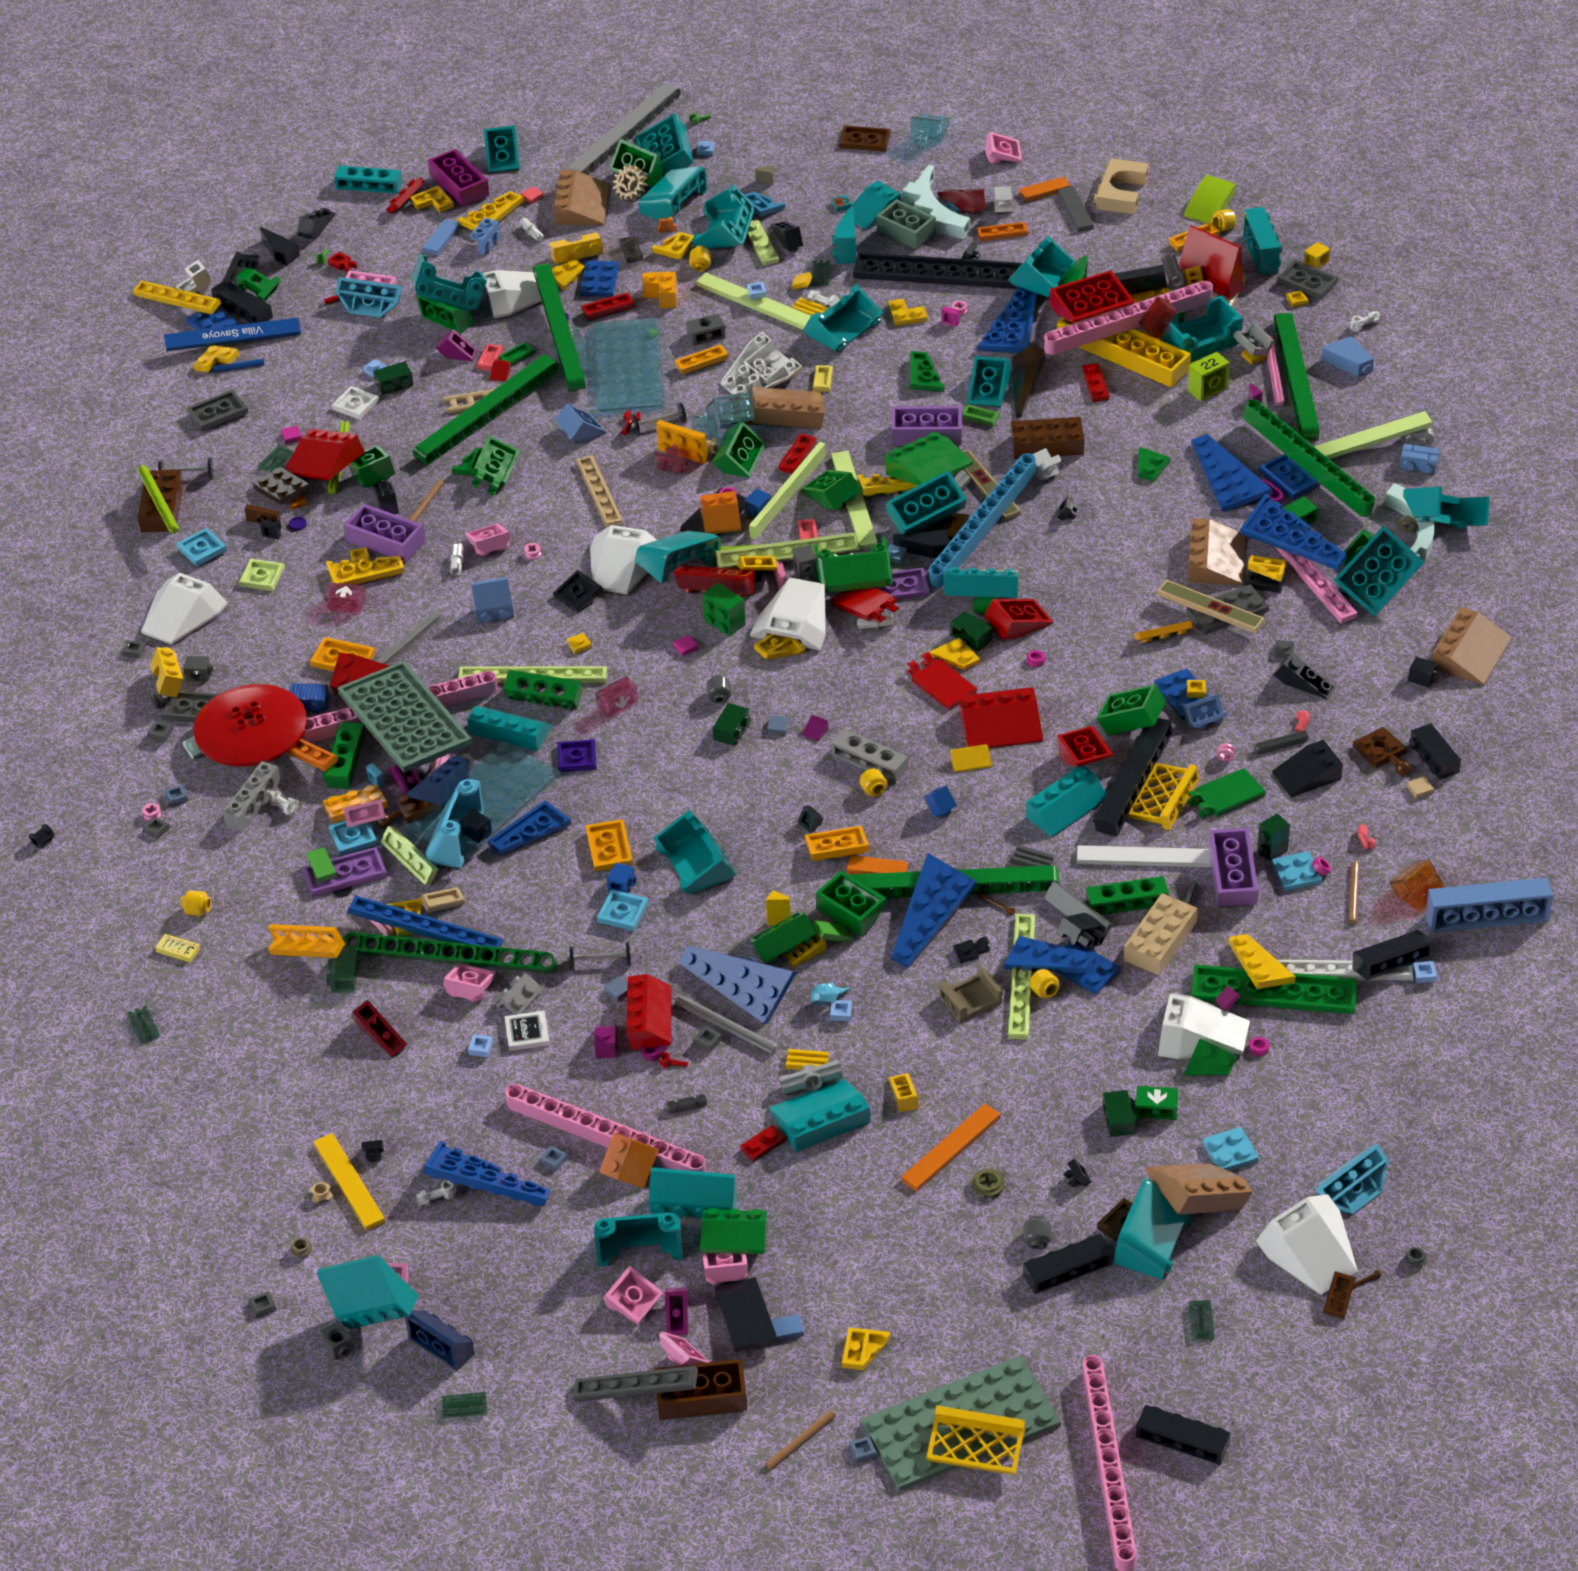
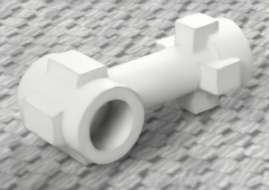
[808,290,840,308]
[1350,311,1381,332]
[267,791,299,816]
[416,1180,457,1206]

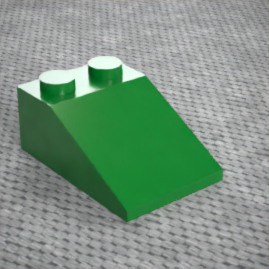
[800,469,861,510]

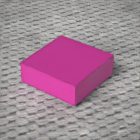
[942,306,960,327]
[281,425,302,444]
[673,634,699,656]

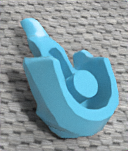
[810,982,850,1005]

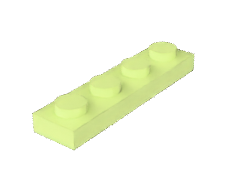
[747,220,779,266]
[381,826,438,885]

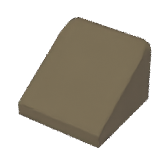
[755,166,774,185]

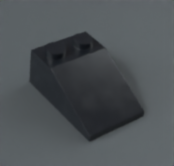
[1272,739,1343,797]

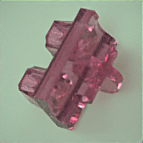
[654,444,690,474]

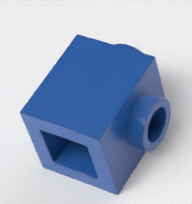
[744,489,771,518]
[923,785,957,817]
[607,863,637,893]

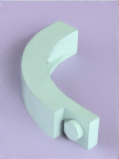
[1385,483,1434,561]

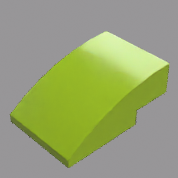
[1184,174,1236,223]

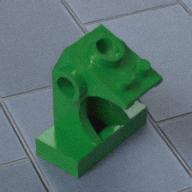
[236,268,281,302]

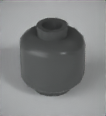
[706,675,731,703]
[1023,1216,1051,1249]

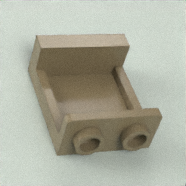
[939,966,1003,1022]

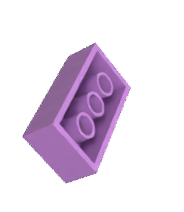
[891,406,962,445]
[344,504,425,562]
[1209,828,1258,907]

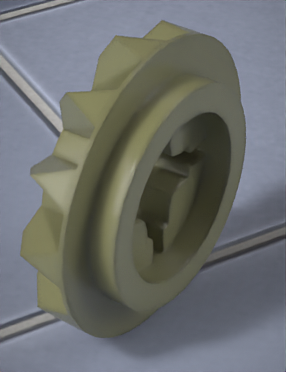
[971,1169,1005,1198]

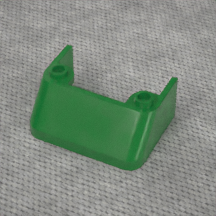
[813,537,893,593]

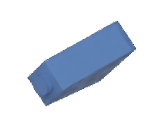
[1321,336,1374,377]

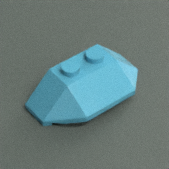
[335,277,403,318]
[1316,1143,1389,1215]

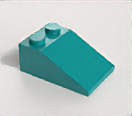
[483,125,520,173]
[844,180,901,230]
[832,207,856,264]
[967,356,1011,407]

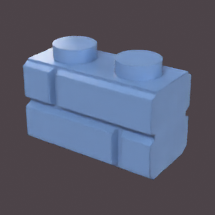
[1400,444,1440,474]

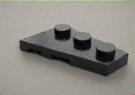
[222,251,260,284]

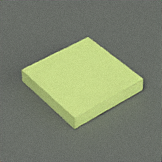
[238,559,285,591]

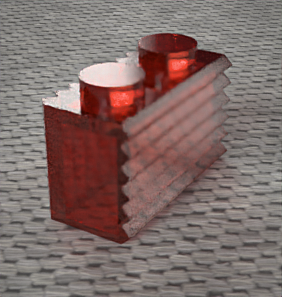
[1139,296,1178,339]

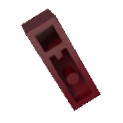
[937,189,986,214]
[351,999,407,1057]

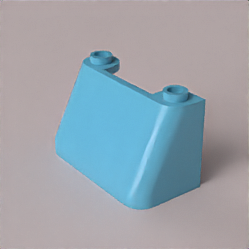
[426,779,484,868]

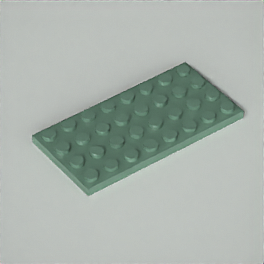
[338,661,472,773]
[861,1355,1061,1491]

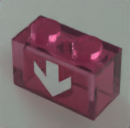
[324,583,366,613]
[596,676,638,718]

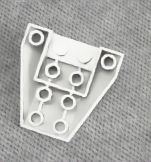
[483,270,541,319]
[720,332,803,398]
[590,525,656,594]
[141,573,228,645]
[750,577,826,651]
[1158,993,1250,1059]
[1256,1194,1358,1296]

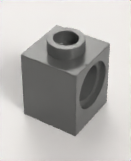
[183,656,213,682]
[320,1320,354,1360]

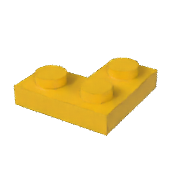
[410,186,454,213]
[888,299,928,326]
[193,346,240,372]

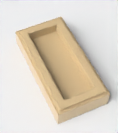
[421,887,465,913]

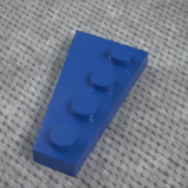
[487,800,571,855]
[1004,936,1094,974]

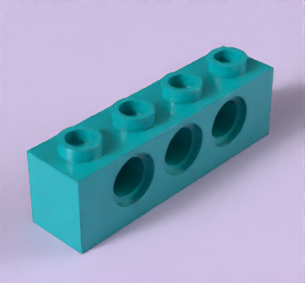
[334,165,403,194]

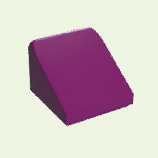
[1248,384,1263,403]
[802,715,828,742]
[1216,986,1240,1011]

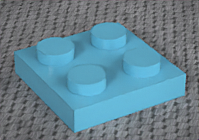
[177,528,227,567]
[328,820,377,856]
[1271,851,1322,891]
[597,889,649,931]
[1203,1127,1259,1171]

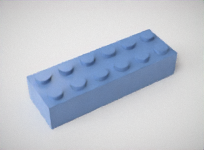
[1425,878,1553,933]

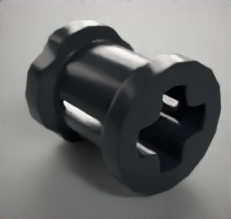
[29,824,55,849]

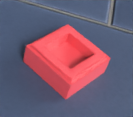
[521,186,544,204]

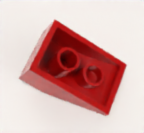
[984,599,1054,640]
[330,652,389,695]
[1057,726,1113,767]

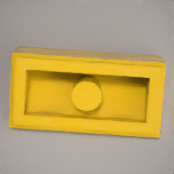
[737,556,778,570]
[950,745,992,773]
[766,890,791,926]

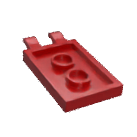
[831,587,899,623]
[907,652,977,710]

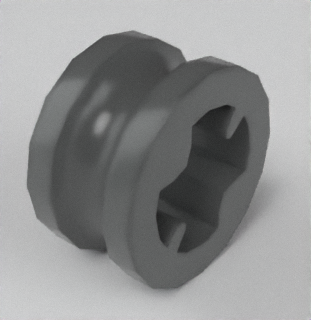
[150,691,165,709]

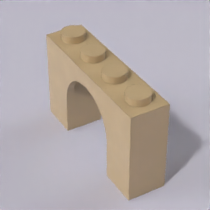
[1094,158,1149,215]

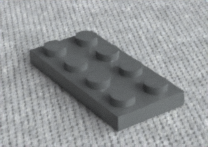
[1187,584,1269,634]

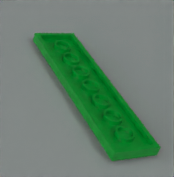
[1191,964,1357,1015]

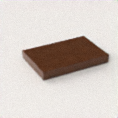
[839,125,891,152]

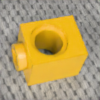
[1303,242,1330,269]

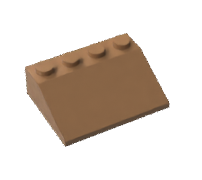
[554,170,610,225]
[751,387,824,428]
[1188,518,1245,585]
[1432,607,1512,685]
[1145,1163,1253,1215]

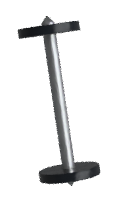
[631,402,687,435]
[158,457,215,478]
[567,942,634,970]

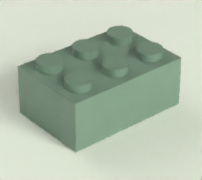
[876,199,936,249]

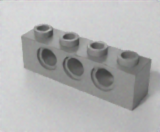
[831,729,908,783]
[223,761,281,832]

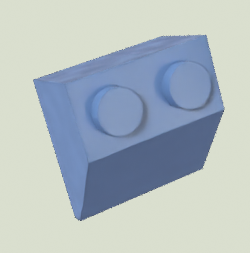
[555,403,607,443]
[471,577,514,623]

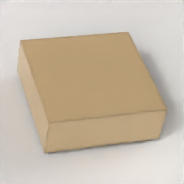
[1407,776,1434,799]

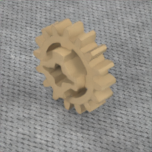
[613,165,647,201]

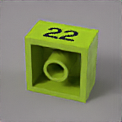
[1188,352,1230,402]

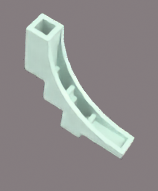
[902,165,970,240]

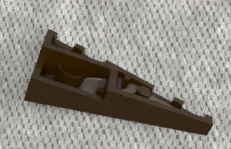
[1012,346,1045,418]

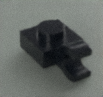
[953,936,990,963]

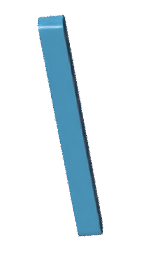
[929,453,1036,587]

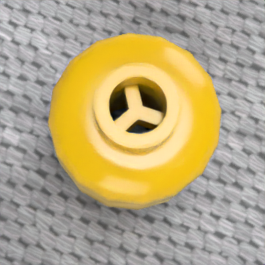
[1211,209,1236,232]
[689,246,711,272]
[859,768,887,797]
[180,890,211,917]
[1029,969,1059,999]

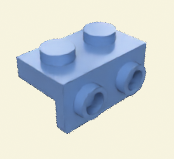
[469,218,501,255]
[1182,694,1229,730]

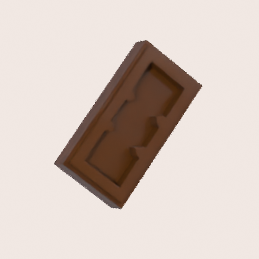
[244,504,280,524]
[1323,1271,1356,1319]

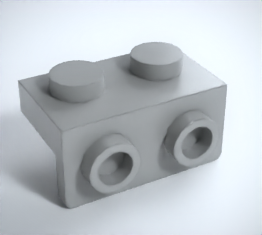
[1233,323,1274,356]
[496,972,543,1015]

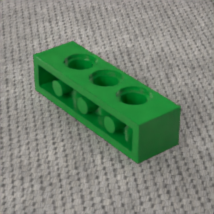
[503,669,583,709]
[323,722,366,789]
[1086,876,1169,915]

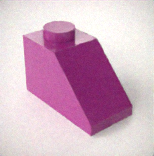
[436,329,478,362]
[388,764,421,795]
[594,1025,617,1059]
[665,1287,688,1335]

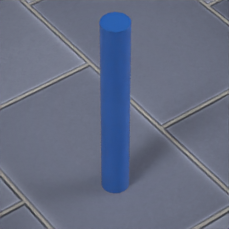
[213,358,264,373]

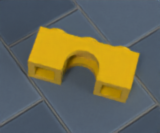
[549,232,604,264]
[150,647,183,697]

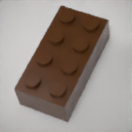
[1010,417,1084,459]
[138,469,184,532]
[654,1359,747,1420]

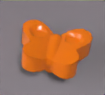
[657,217,677,233]
[290,493,307,510]

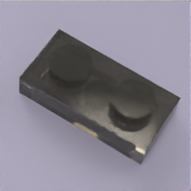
[619,236,643,263]

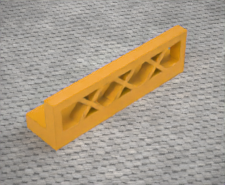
[268,924,345,958]

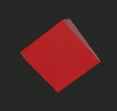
[490,360,511,382]

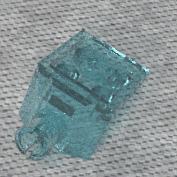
[911,114,951,149]
[692,392,754,440]

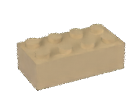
[1124,893,1197,976]

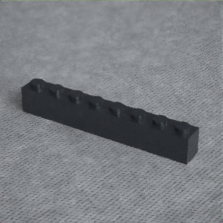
[1093,718,1173,837]

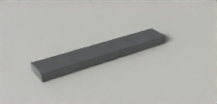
[572,1366,698,1402]

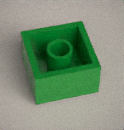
[348,445,395,488]
[702,583,746,636]

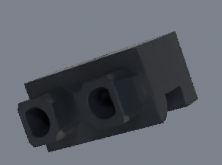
[1056,913,1106,949]

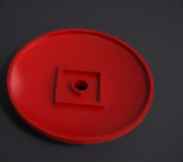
[194,684,307,767]

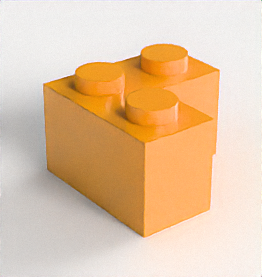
[642,271,677,308]

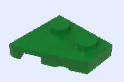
[1138,447,1171,482]
[452,448,483,476]
[1183,1039,1237,1076]

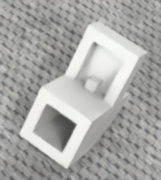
[994,186,1012,213]
[176,260,210,294]
[1033,448,1062,480]

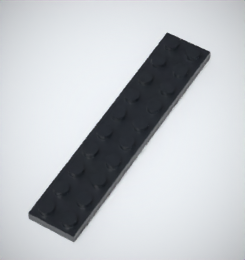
[853,252,1022,289]

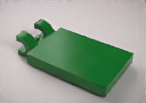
[471,436,520,496]
[1187,768,1266,819]

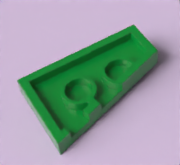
[909,351,945,392]

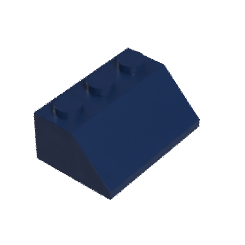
[407,756,469,805]
[405,1310,475,1371]

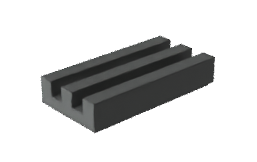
[1011,845,1054,867]

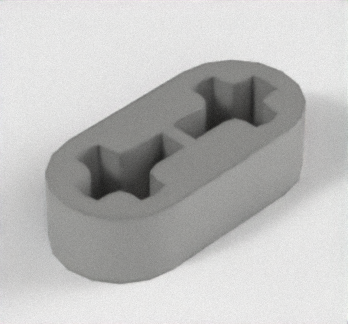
[1401,428,1435,445]

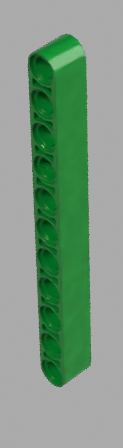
[533,263,586,392]
[1274,313,1320,440]
[412,355,559,465]
[1243,399,1376,517]
[850,866,1061,898]
[343,932,558,973]

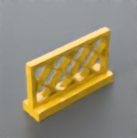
[1128,763,1200,830]
[926,1405,1025,1476]

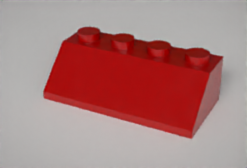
[626,974,672,1050]

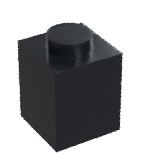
[1408,657,1439,688]
[460,809,492,843]

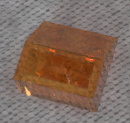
[1389,859,1446,913]

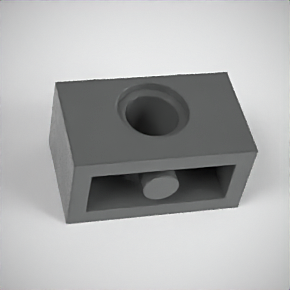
[686,313,726,346]
[793,545,817,583]

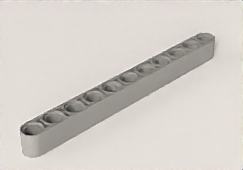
[567,83,681,176]

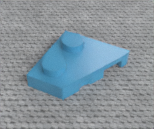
[745,192,785,217]

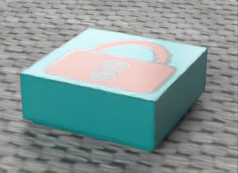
[831,195,852,212]

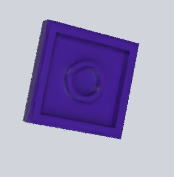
[557,739,597,773]

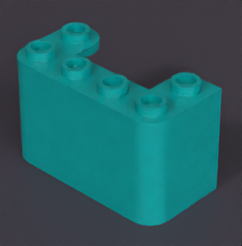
[411,253,487,310]
[1161,295,1243,362]

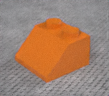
[700,491,741,534]
[599,1133,659,1189]

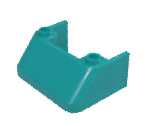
[1403,486,1490,530]

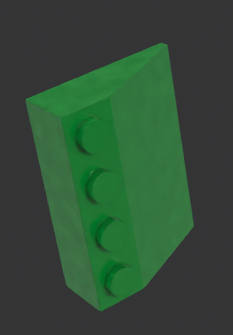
[885,432,973,485]

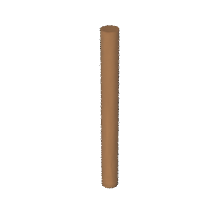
[408,479,444,522]
[1348,861,1359,924]
[765,1410,836,1470]

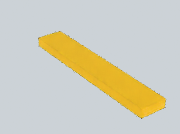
[132,280,221,315]
[314,1133,385,1231]

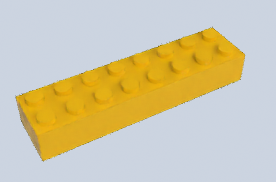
[1057,314,1191,388]

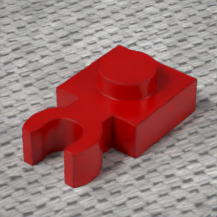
[327,251,357,273]

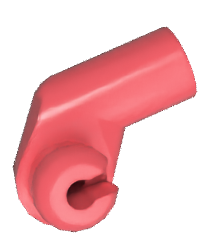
[1294,710,1310,732]
[1357,824,1375,850]

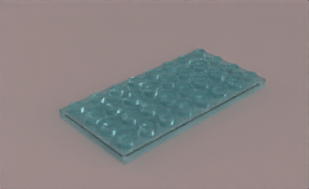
[591,318,665,414]
[402,740,561,864]

